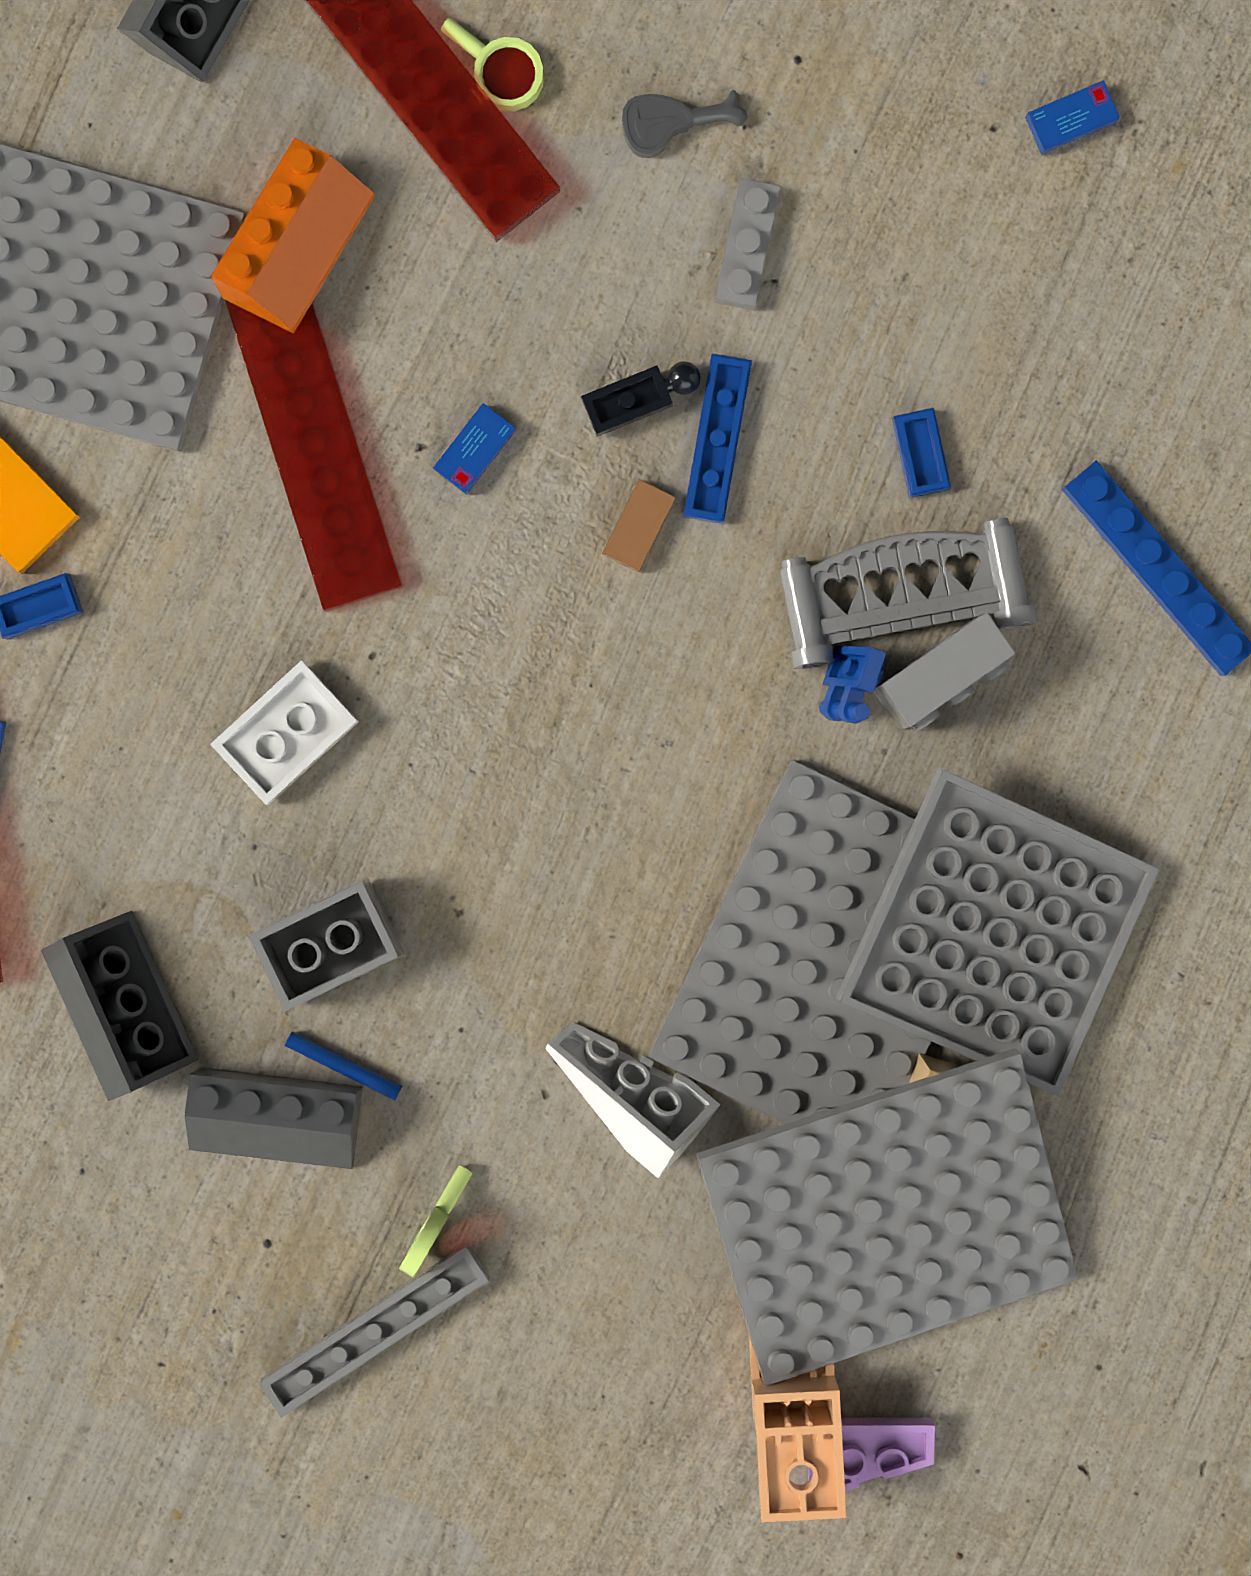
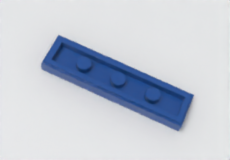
[683,354,752,524]

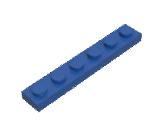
[1061,460,1251,676]

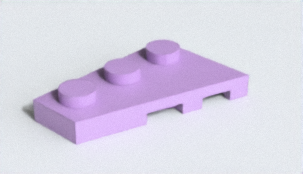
[808,1418,935,1492]

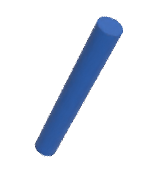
[285,1031,402,1101]

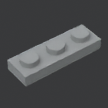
[714,178,780,311]

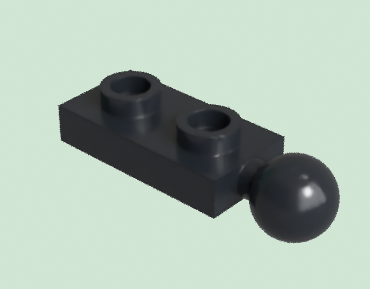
[581,361,701,437]

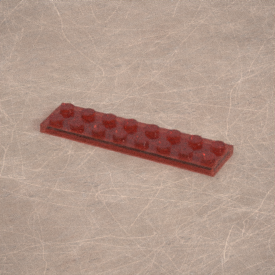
[304,0,560,242]
[225,300,403,612]

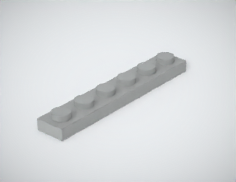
[259,1243,490,1418]

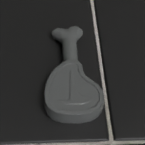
[622,90,747,158]

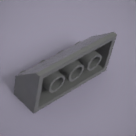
[117,0,249,82]
[41,910,199,1101]
[185,1067,363,1169]

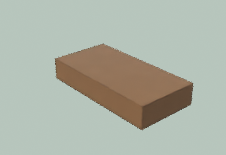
[602,479,676,573]

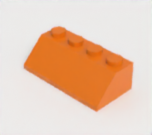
[211,138,375,333]

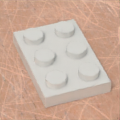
[210,660,359,805]

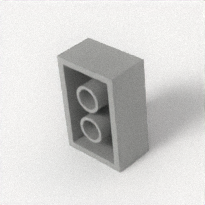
[873,612,1016,731]
[249,879,404,1012]

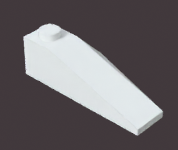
[545,1022,720,1178]

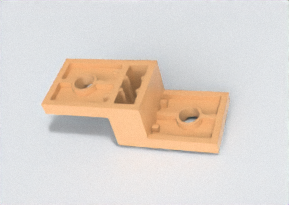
[748,1332,847,1522]

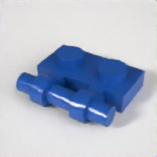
[819,646,886,724]

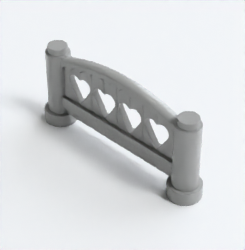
[780,518,1038,669]

